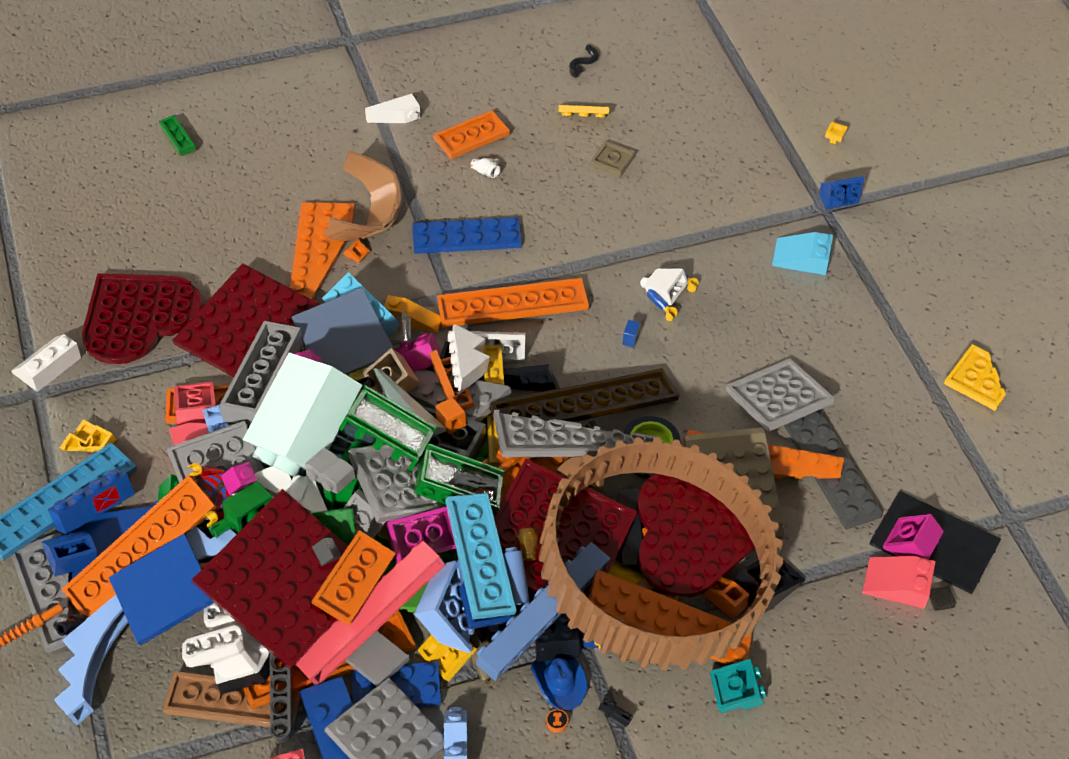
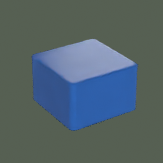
[623,320,640,348]

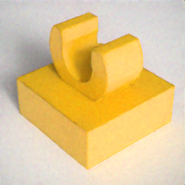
[825,122,848,145]

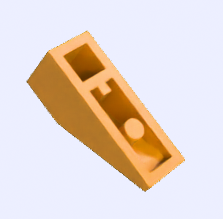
[384,295,441,333]

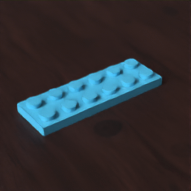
[445,493,516,620]

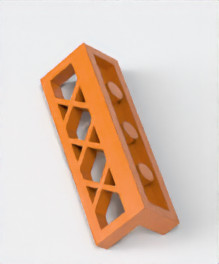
[429,350,475,410]

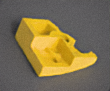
[59,419,117,452]

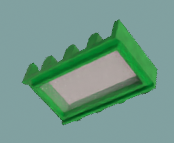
[339,385,437,472]
[414,443,505,517]

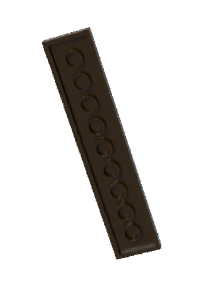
[489,368,680,422]

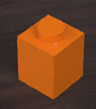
[435,397,466,434]

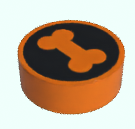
[546,709,568,733]

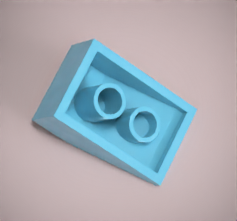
[772,232,833,275]

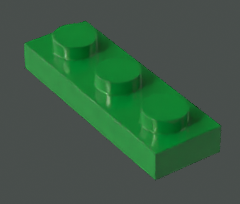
[159,115,196,156]

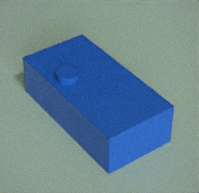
[300,676,353,759]

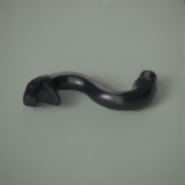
[569,44,599,78]

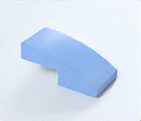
[202,405,229,433]

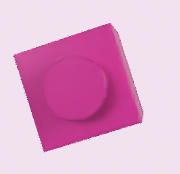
[221,462,258,495]

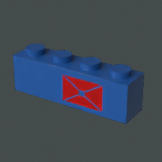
[48,470,135,535]

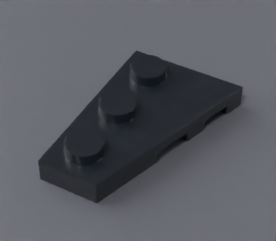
[503,364,560,392]

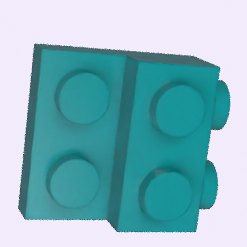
[709,658,767,713]

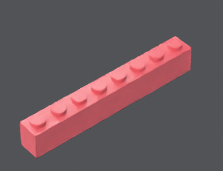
[296,541,445,685]

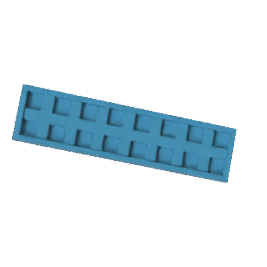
[0,443,137,561]

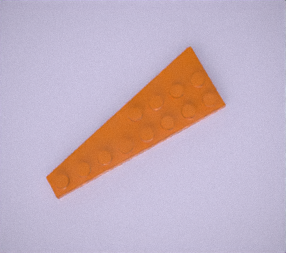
[683,430,844,479]

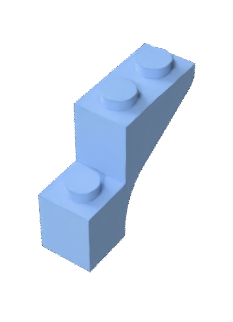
[444,707,467,759]

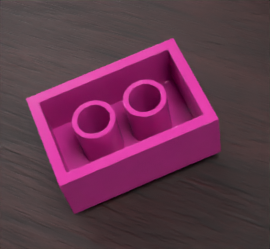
[385,507,457,564]

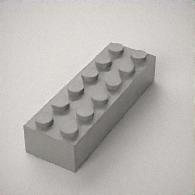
[220,321,303,426]

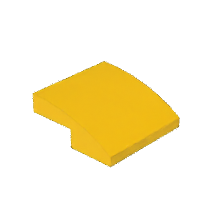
[418,634,477,682]

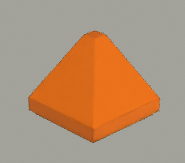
[343,239,370,263]

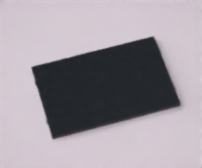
[869,491,1001,594]

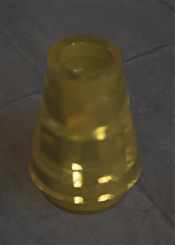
[517,528,538,561]

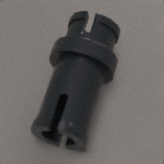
[56,614,88,636]
[598,697,633,727]

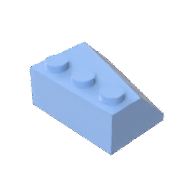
[414,561,474,653]

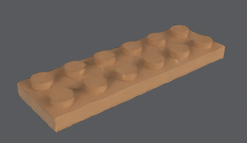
[162,671,301,731]

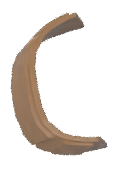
[324,151,402,241]

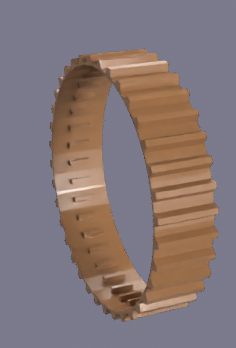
[539,437,783,671]

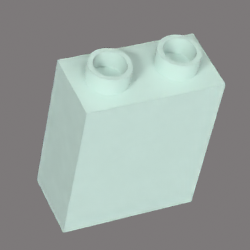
[243,353,362,477]

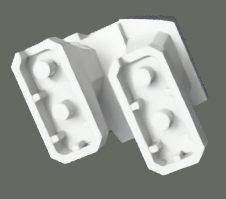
[182,603,270,694]

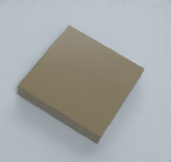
[590,141,636,177]

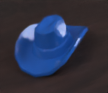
[531,658,588,711]

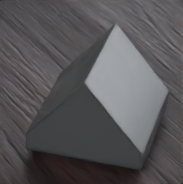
[312,538,341,566]

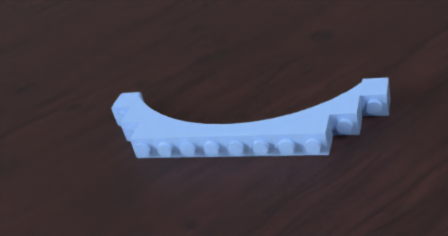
[54,527,236,726]

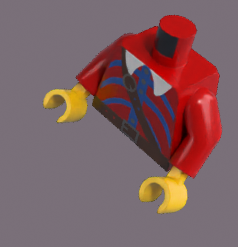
[187,463,236,527]

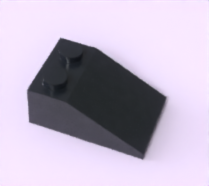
[734,560,805,613]

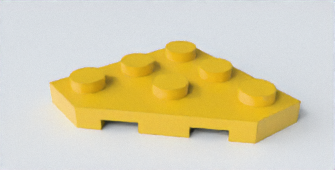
[944,344,1006,411]

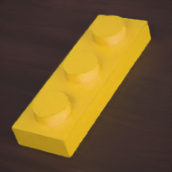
[559,105,609,118]

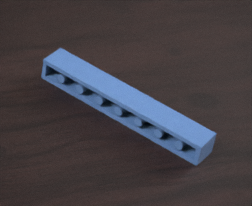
[476,542,611,682]

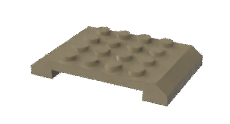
[683,427,784,539]

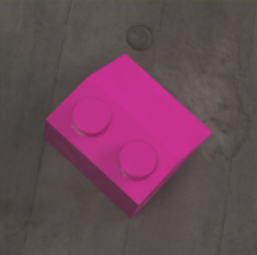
[882,514,944,559]

